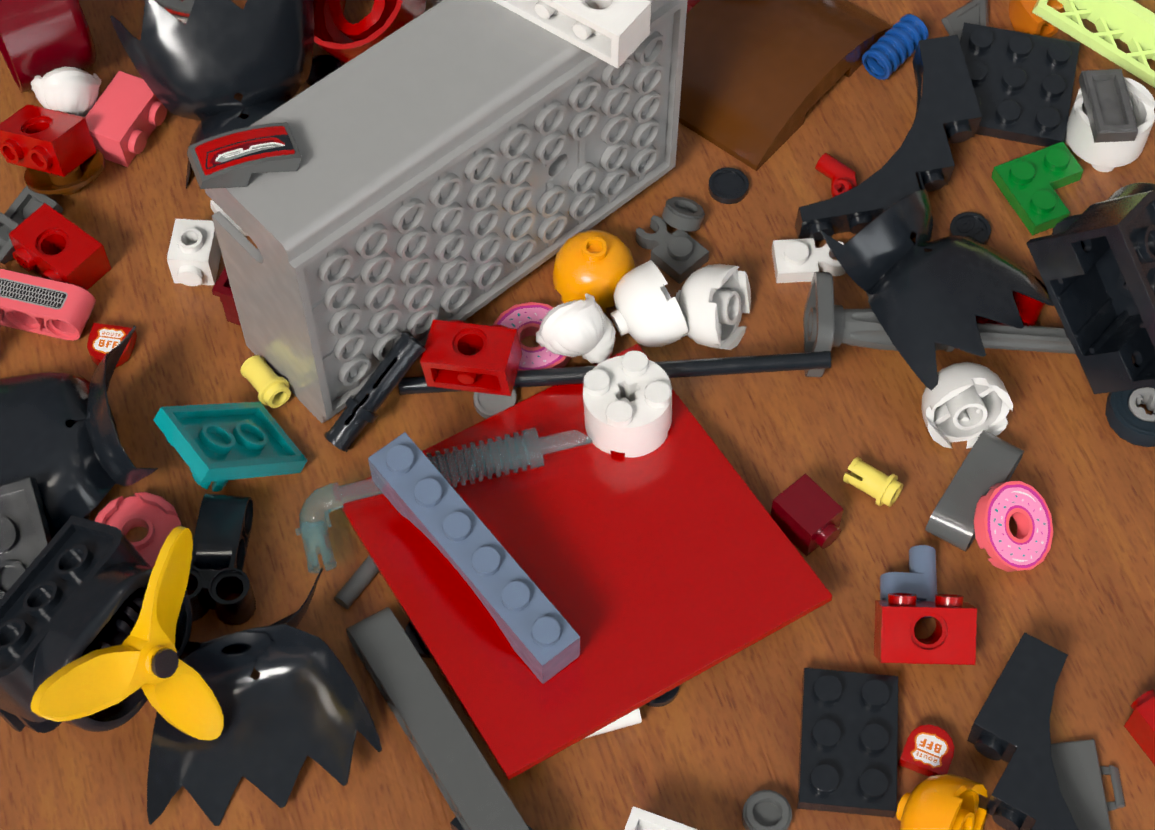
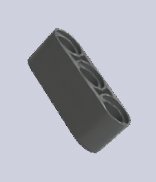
[925,430,1024,552]

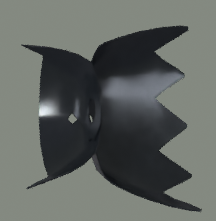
[110,0,314,189]
[820,171,1054,391]
[0,326,158,538]
[147,568,382,826]

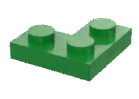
[991,142,1084,236]

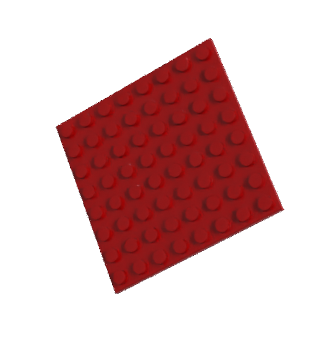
[334,344,832,780]

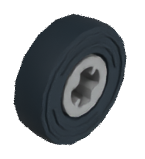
[1105,387,1155,447]

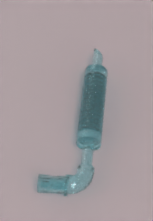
[295,427,593,573]

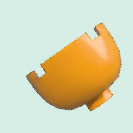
[553,230,635,313]
[896,774,988,830]

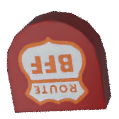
[87,323,137,368]
[898,724,955,777]

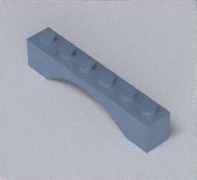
[368,432,580,684]

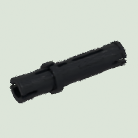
[324,332,426,452]

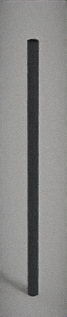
[398,351,831,395]

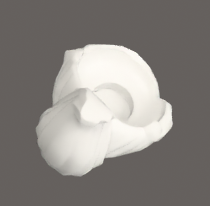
[31,66,101,117]
[536,293,616,364]

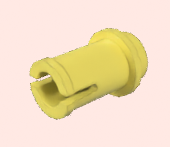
[240,355,291,408]
[843,457,903,507]

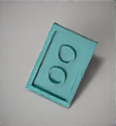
[153,402,308,492]

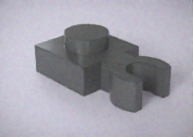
[635,215,709,284]

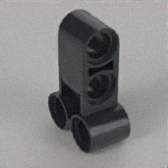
[186,494,256,626]

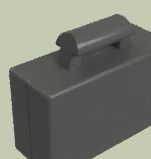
[1051,739,1126,830]

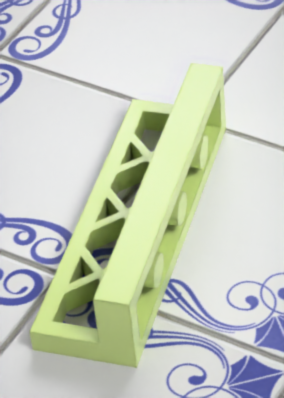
[1032,0,1155,88]

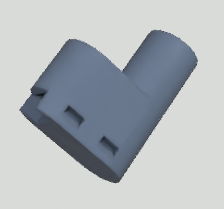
[880,545,937,619]

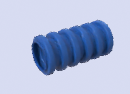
[862,14,929,80]

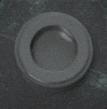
[662,197,705,231]
[742,790,792,830]

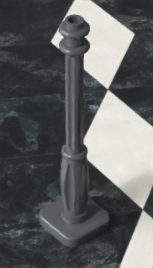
[803,272,1076,377]

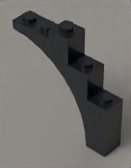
[795,34,982,241]
[967,632,1079,830]

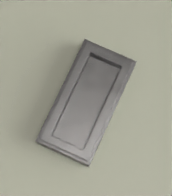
[1079,69,1138,143]

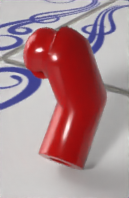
[815,153,857,197]

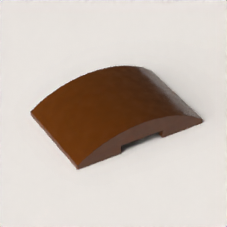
[679,0,892,171]

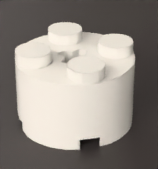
[1065,77,1155,172]
[583,351,672,458]

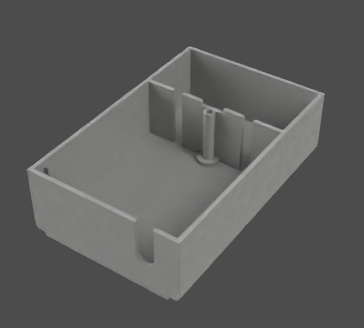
[205,0,688,423]

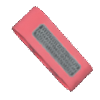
[0,269,96,341]

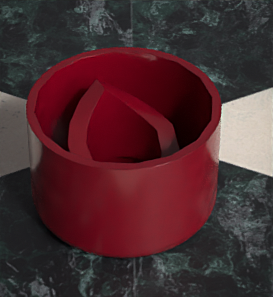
[0,0,97,93]

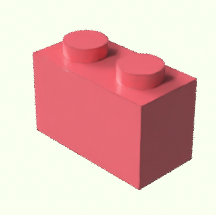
[85,71,167,167]

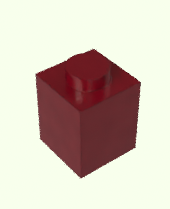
[770,473,844,556]

